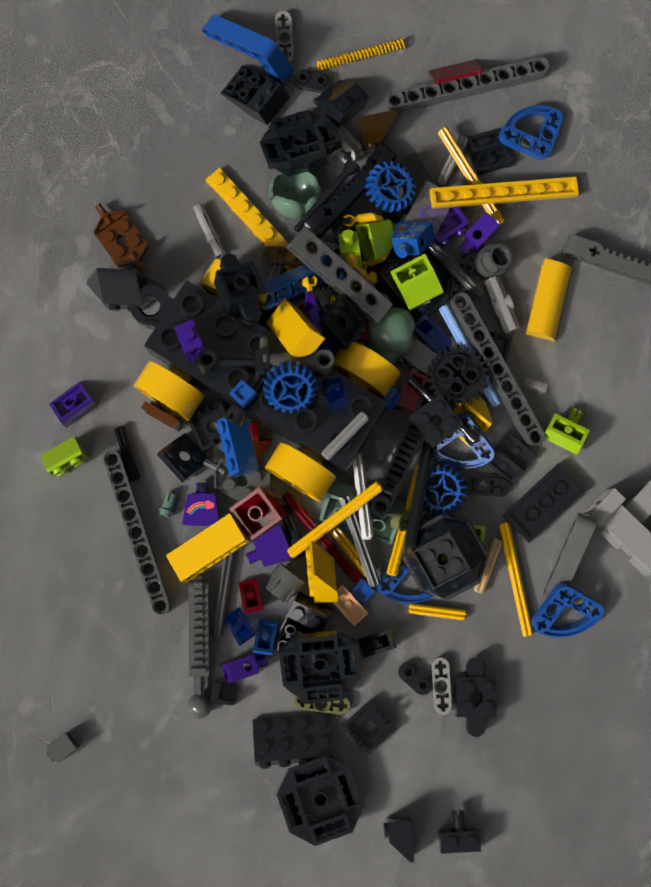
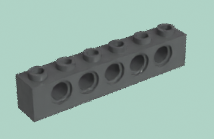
[286,226,393,325]

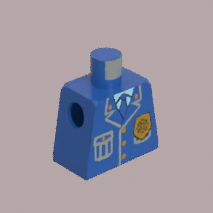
[392,221,435,258]

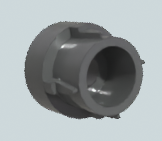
[474,243,513,278]
[266,563,306,603]

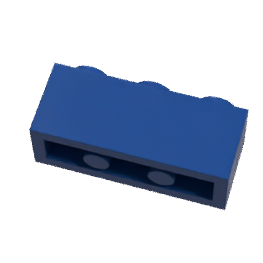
[217,418,259,477]

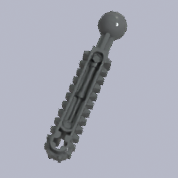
[187,577,212,719]

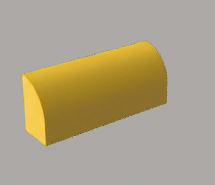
[526,258,572,341]
[266,298,325,357]
[166,513,250,583]

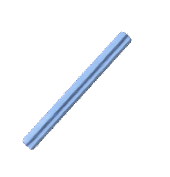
[439,304,502,408]

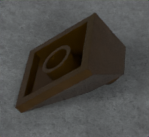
[358,110,397,151]

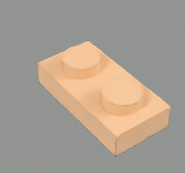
[332,585,369,626]

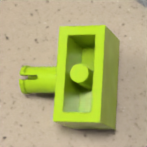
[545,408,590,455]

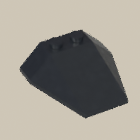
[86,268,165,312]

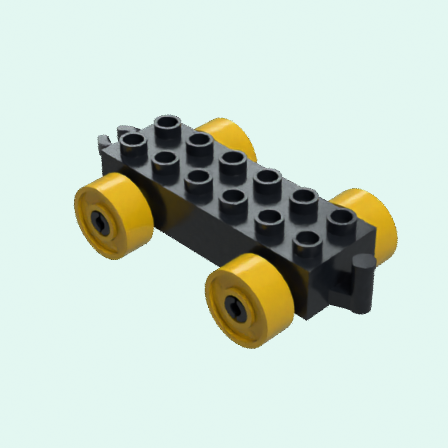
[130,259,401,502]

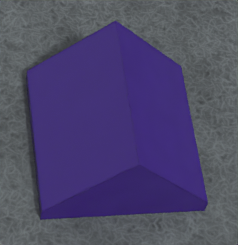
[49,382,97,428]

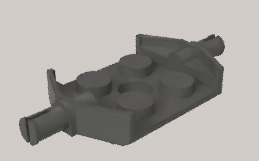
[203,457,281,502]

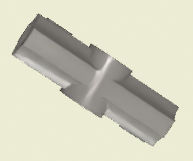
[484,276,520,335]

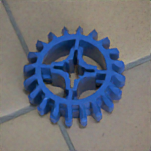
[365,161,416,213]
[263,360,318,414]
[423,464,468,516]

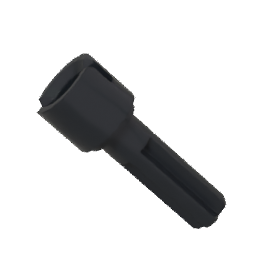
[223,374,264,428]
[282,504,309,558]

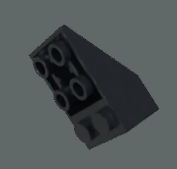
[221,65,290,126]
[274,591,334,651]

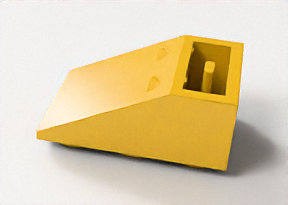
[305,540,338,604]

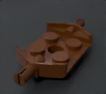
[93,203,149,274]

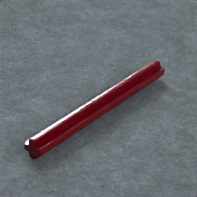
[282,491,362,583]

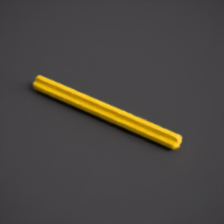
[438,127,505,225]
[387,465,419,576]
[287,482,383,558]
[499,522,533,636]

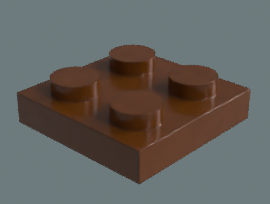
[141,401,182,432]

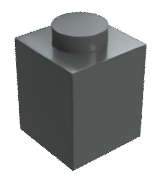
[46,732,79,763]

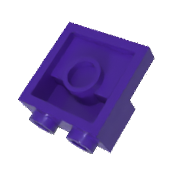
[416,203,469,247]

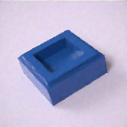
[229,379,258,408]
[382,386,401,411]
[350,578,376,605]

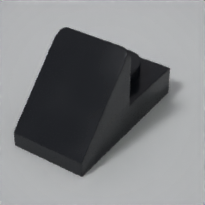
[358,629,397,658]

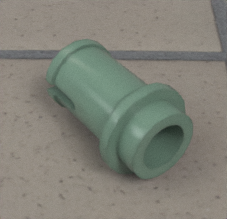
[159,492,178,518]

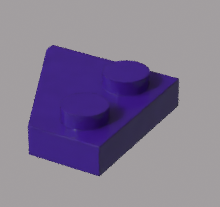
[302,292,323,336]

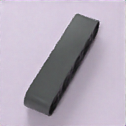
[543,512,597,597]

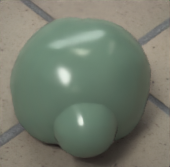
[269,172,323,220]
[366,307,415,365]

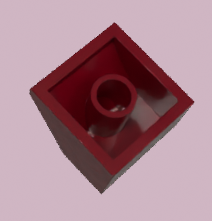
[229,487,287,540]

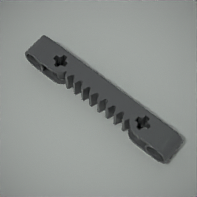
[563,235,651,286]

